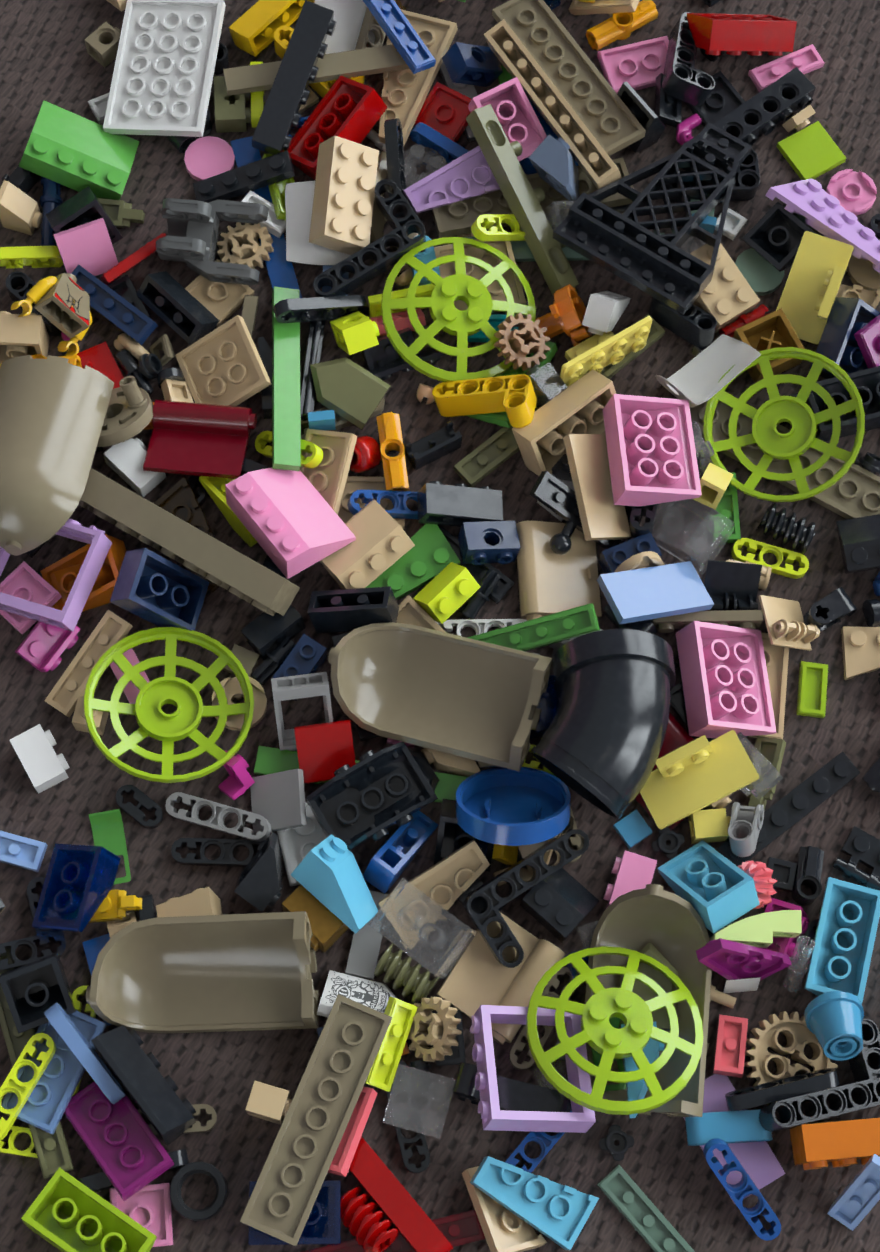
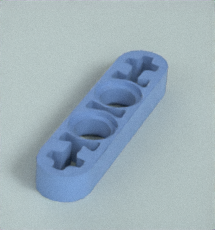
[44,1003,126,1104]

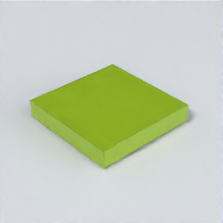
[776,121,846,180]

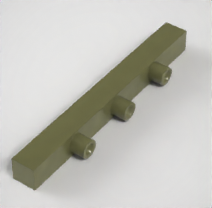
[466,104,579,297]

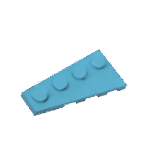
[470,1156,599,1251]

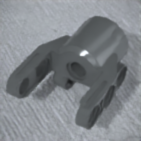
[156,198,269,285]

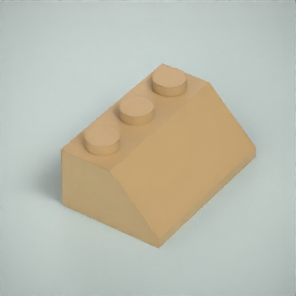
[320,499,415,590]

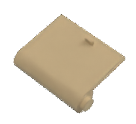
[516,521,602,621]
[437,911,565,1045]

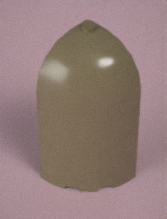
[0,355,114,556]
[328,622,552,771]
[585,884,712,1117]
[86,911,319,1033]

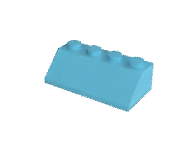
[804,877,880,1003]

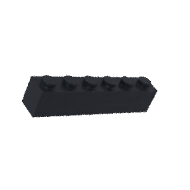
[252,0,337,155]

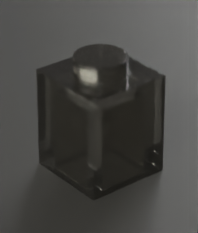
[525,362,568,409]

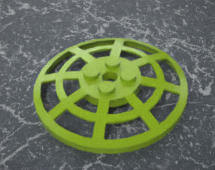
[381,237,536,382]
[703,347,865,502]
[84,627,254,783]
[526,946,704,1115]

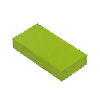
[797,661,828,718]

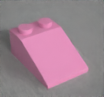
[468,77,547,162]

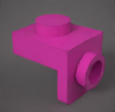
[218,750,255,800]

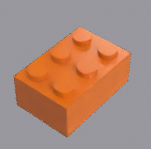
[790,1118,880,1170]

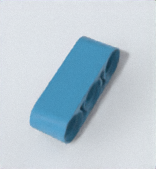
[685,1109,773,1146]

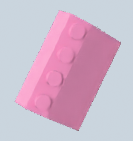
[603,394,702,507]
[225,467,356,579]
[676,621,776,738]

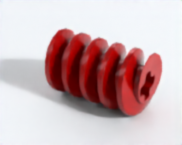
[335,1187,399,1252]

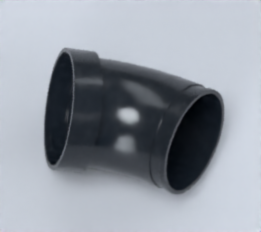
[530,629,676,820]

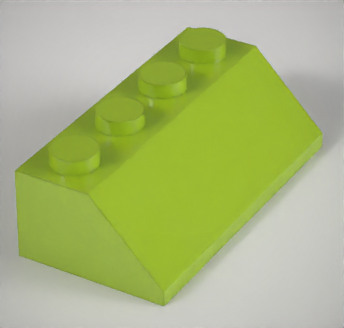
[21,1167,157,1252]

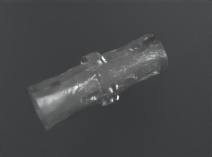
[783,936,815,992]

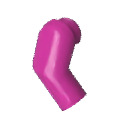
[676,113,702,145]

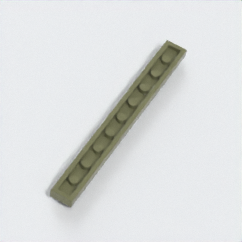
[453,314,665,487]

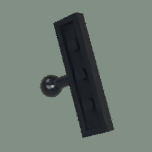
[530,471,621,555]

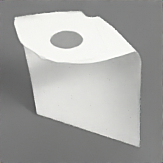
[314,0,375,54]
[285,181,351,265]
[656,334,761,408]

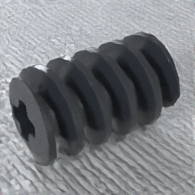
[756,502,816,555]

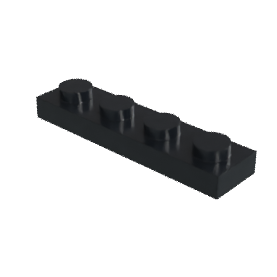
[193,150,295,203]

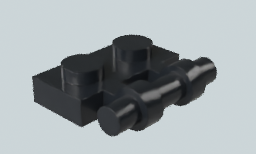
[832,826,880,891]

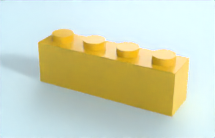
[228,0,315,57]

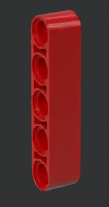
[349,1136,453,1252]

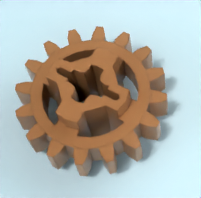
[494,313,550,371]

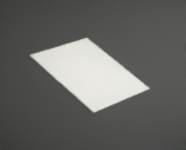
[723,978,760,993]

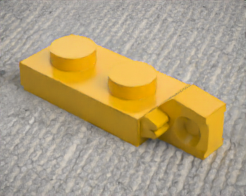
[65,889,142,924]

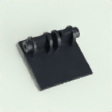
[704,560,762,611]

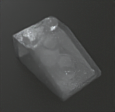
[640,499,735,575]
[369,878,478,980]

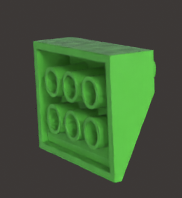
[19,101,139,200]

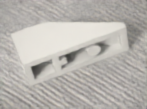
[582,291,631,335]

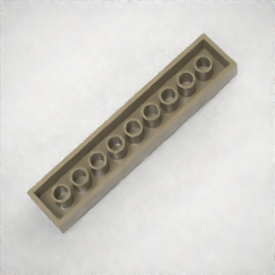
[78,468,300,616]

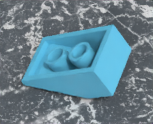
[291,834,379,934]
[657,840,760,934]

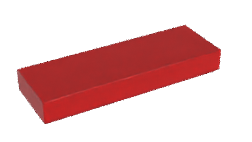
[99,233,167,285]

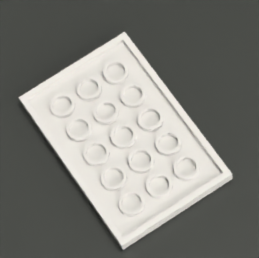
[103,0,226,137]

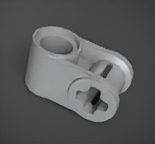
[728,802,764,857]

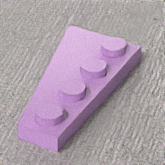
[403,146,500,214]

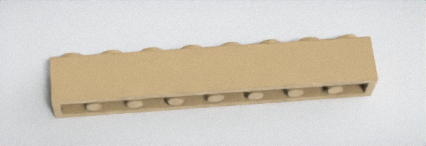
[484,19,622,190]

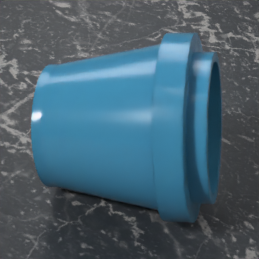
[804,991,864,1061]

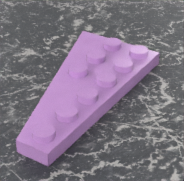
[765,178,880,273]

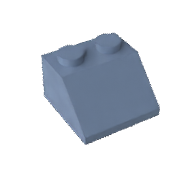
[529,134,579,203]

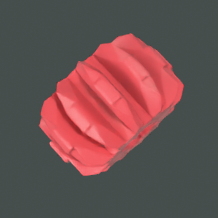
[737,861,777,909]

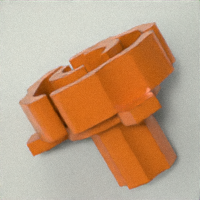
[535,284,592,346]

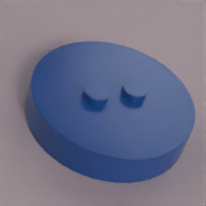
[456,767,571,846]

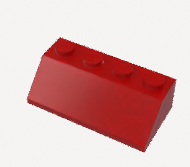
[686,13,797,56]
[283,75,388,180]

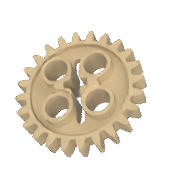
[744,1011,838,1104]

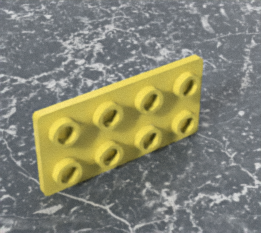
[776,231,854,345]
[558,316,653,392]
[640,730,759,830]

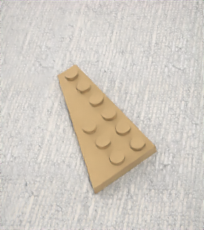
[379,9,458,145]

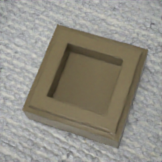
[223,644,260,677]

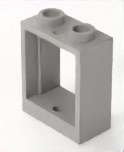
[271,672,333,751]

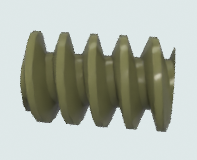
[374,943,440,1004]

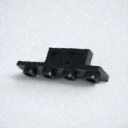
[362,328,446,380]

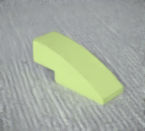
[710,910,802,948]

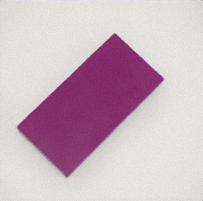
[64,1081,175,1201]

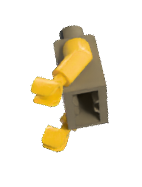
[11,273,92,356]

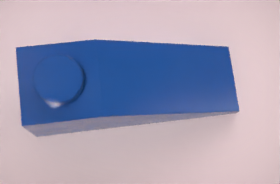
[363,810,439,894]

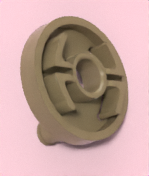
[97,376,154,447]

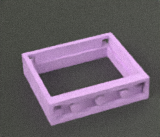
[0,519,112,632]
[470,1005,596,1133]

